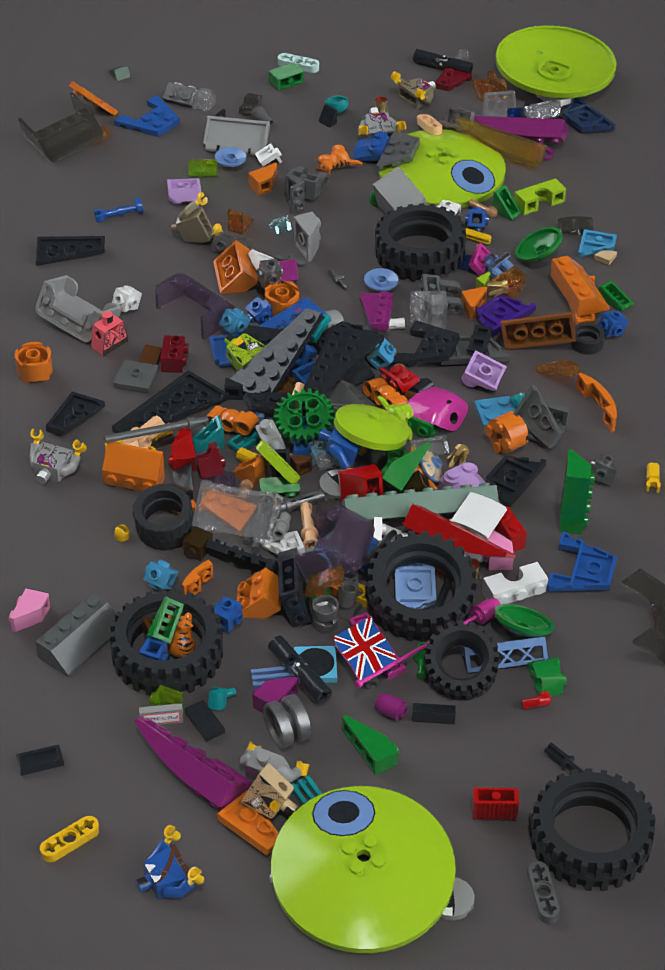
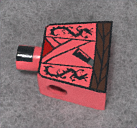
[91,311,128,356]

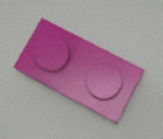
[469,242,492,277]

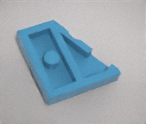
[578,229,617,257]

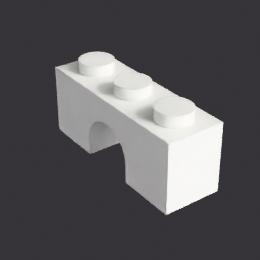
[482,562,548,604]

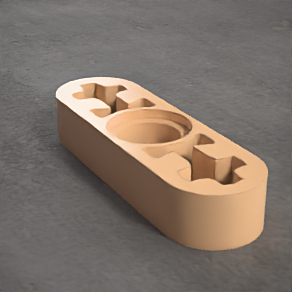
[417,114,442,135]

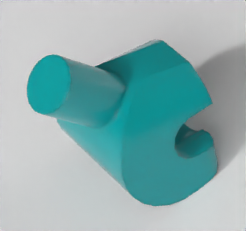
[208,687,236,710]

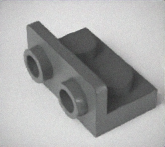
[212,232,252,254]

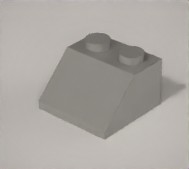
[294,212,321,262]

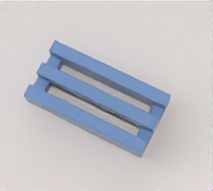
[251,665,294,690]

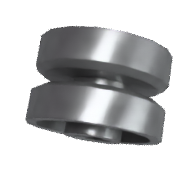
[263,694,311,749]

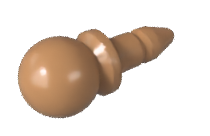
[239,479,254,500]

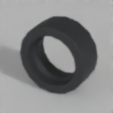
[570,323,605,354]

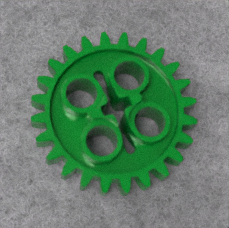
[274,388,335,444]

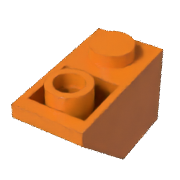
[248,163,277,196]

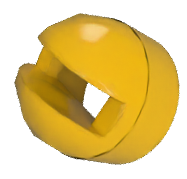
[114,524,130,542]

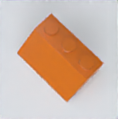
[213,240,258,294]
[102,442,165,491]

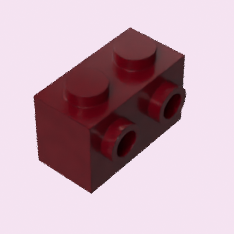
[160,335,189,373]

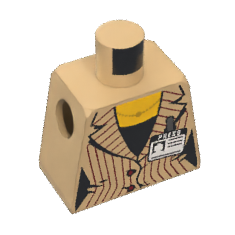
[241,763,298,818]

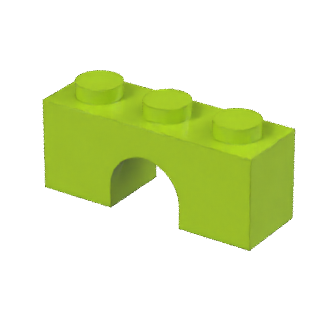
[514,178,566,215]

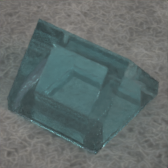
[269,215,292,234]

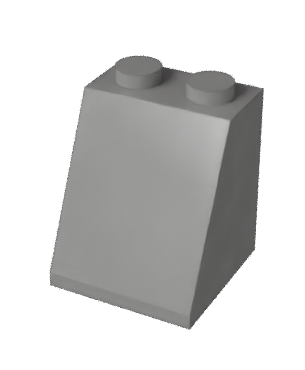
[372,167,427,215]

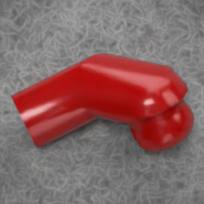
[522,691,552,710]

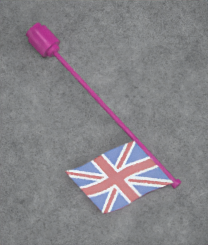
[334,598,501,689]

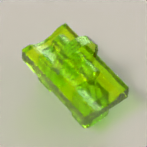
[188,159,218,177]

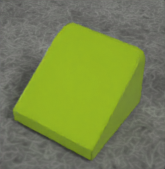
[475,272,490,290]

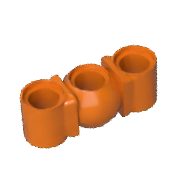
[363,377,408,410]
[205,406,259,436]

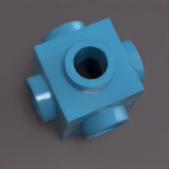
[219,308,251,334]
[366,338,396,370]
[143,559,179,590]

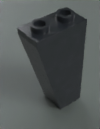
[278,547,312,627]

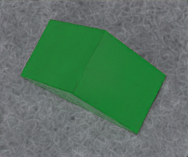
[492,185,522,221]

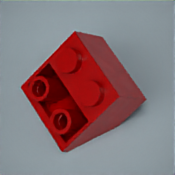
[338,464,384,507]

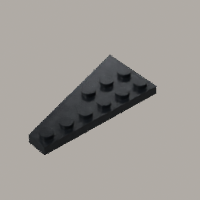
[112,370,229,440]

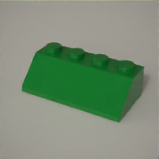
[559,449,595,534]

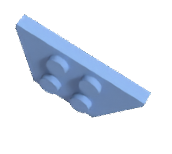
[394,563,436,610]

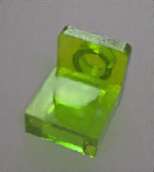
[149,685,184,708]

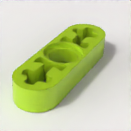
[256,440,301,484]

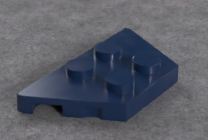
[562,97,616,132]

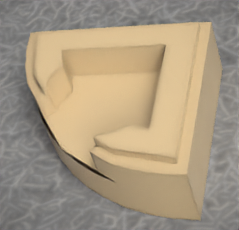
[594,250,617,265]

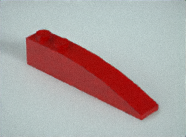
[403,504,516,559]

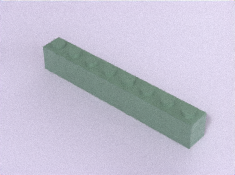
[342,483,499,525]

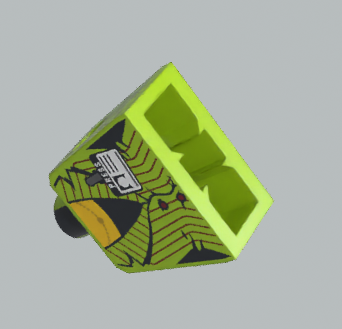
[224,334,265,372]

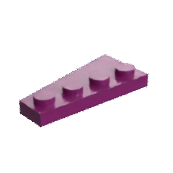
[359,292,394,331]

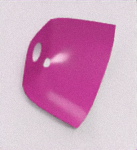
[407,387,468,431]

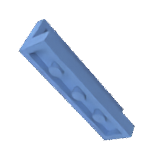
[460,637,548,673]

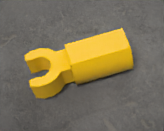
[236,447,269,466]
[645,463,661,493]

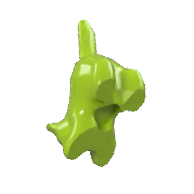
[377,396,413,441]

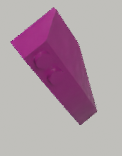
[473,116,569,144]
[134,717,253,809]

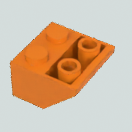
[237,567,282,619]

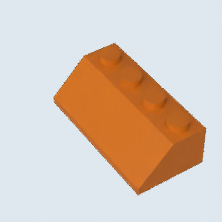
[550,256,610,317]

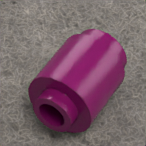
[374,693,408,721]

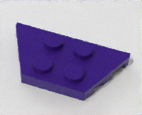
[475,295,536,337]

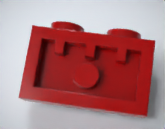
[379,364,420,393]

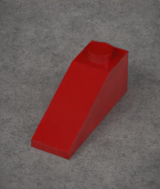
[168,428,196,472]

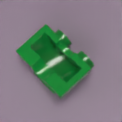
[527,657,567,696]

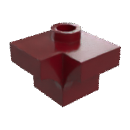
[196,442,226,479]

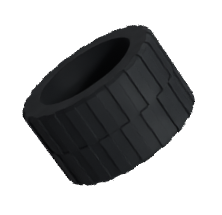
[133,484,195,550]

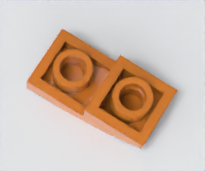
[182,559,214,596]

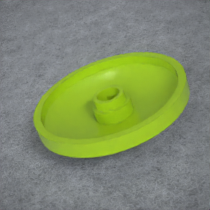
[334,404,409,451]

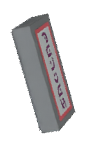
[139,703,183,725]

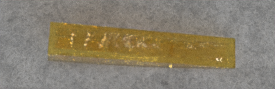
[455,117,547,167]

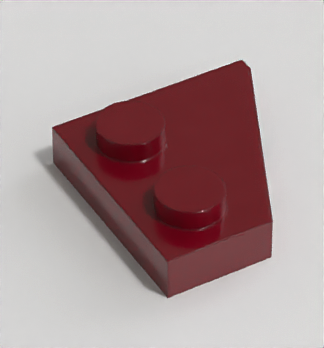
[435,68,472,92]

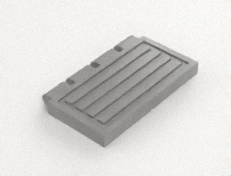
[203,116,270,157]

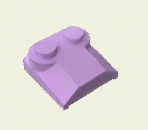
[167,178,201,204]
[462,350,507,391]
[439,462,486,489]

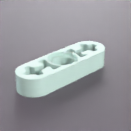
[278,53,319,73]

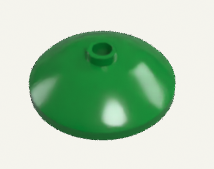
[515,227,563,263]
[494,604,554,639]

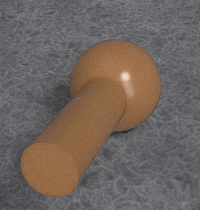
[468,199,498,218]

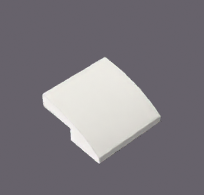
[451,492,507,539]

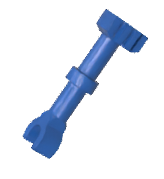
[94,197,143,222]

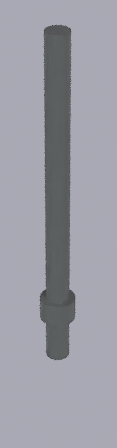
[103,416,209,443]

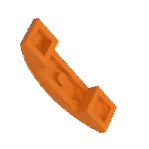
[576,373,617,432]

